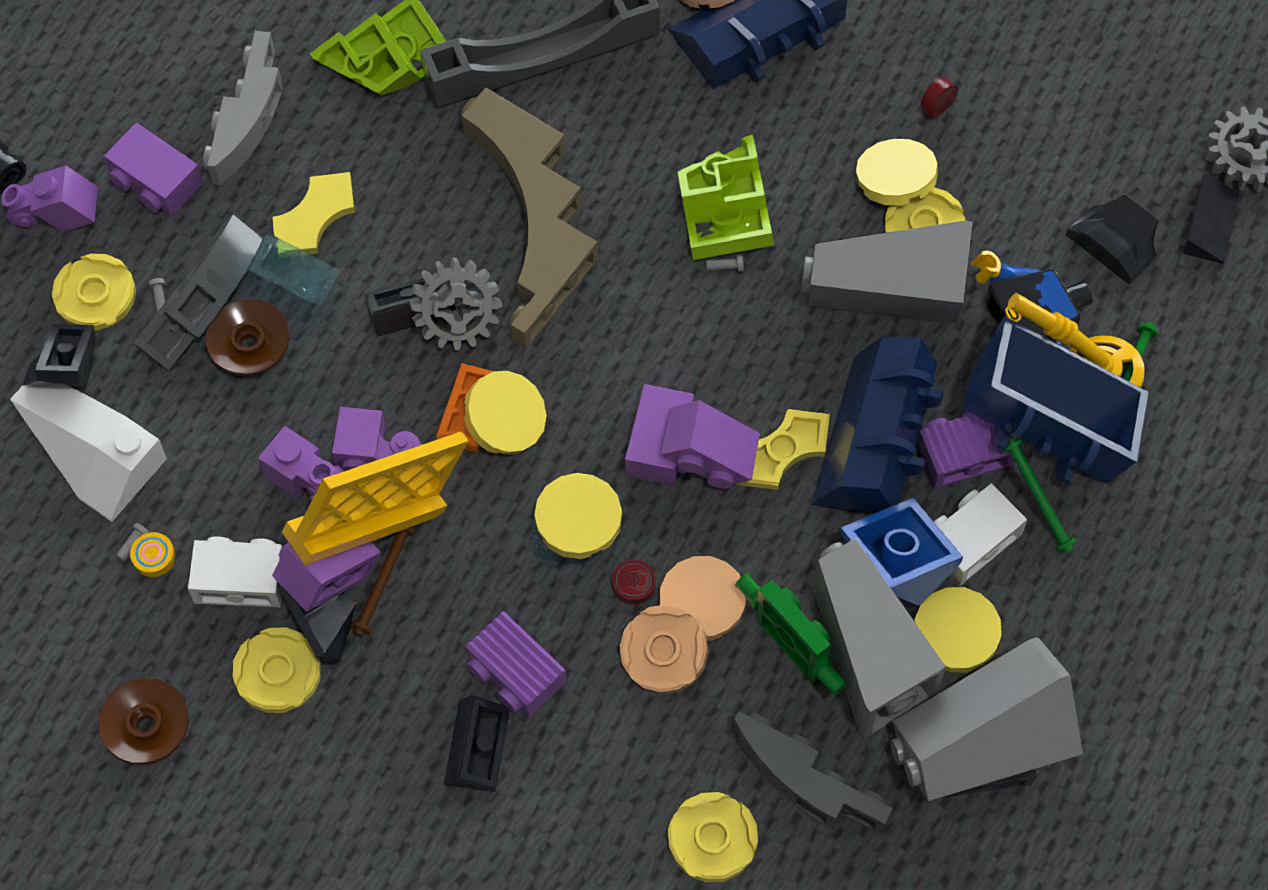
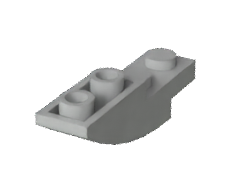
[203,31,283,185]

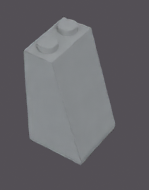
[801,221,973,323]
[813,538,946,739]
[890,637,1083,801]

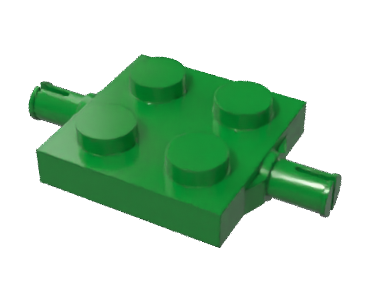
[735,573,847,696]

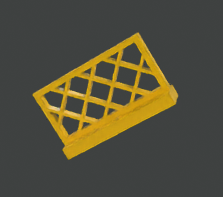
[282,431,468,566]

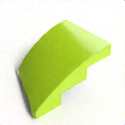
[310,0,447,95]
[678,135,774,260]

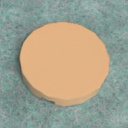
[660,556,746,641]
[620,604,709,694]

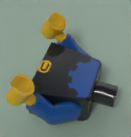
[971,250,1093,349]

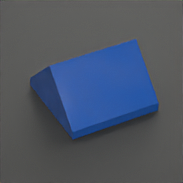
[840,498,963,606]

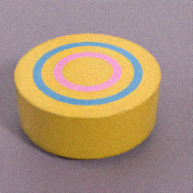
[130,532,175,577]

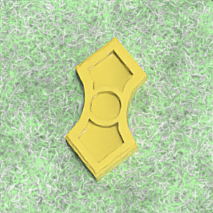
[272,172,355,258]
[735,409,830,490]

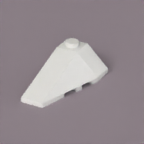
[10,383,167,522]

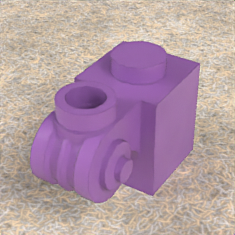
[1,165,98,230]
[332,407,420,471]
[258,426,344,501]

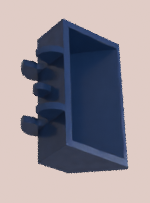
[668,0,847,89]
[963,316,1148,484]
[812,336,943,512]

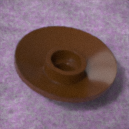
[205,299,290,376]
[98,678,189,764]

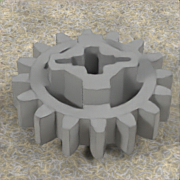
[1205,107,1268,192]
[409,258,502,350]

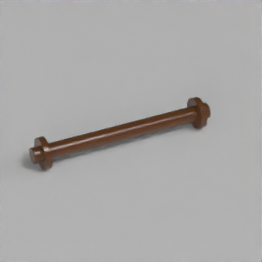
[350,527,415,638]

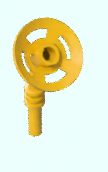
[1008,293,1145,388]

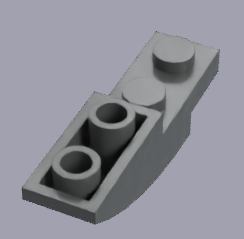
[133,214,264,370]
[733,711,893,836]

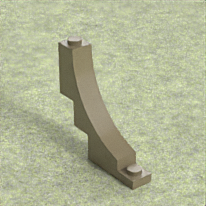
[461,87,598,350]

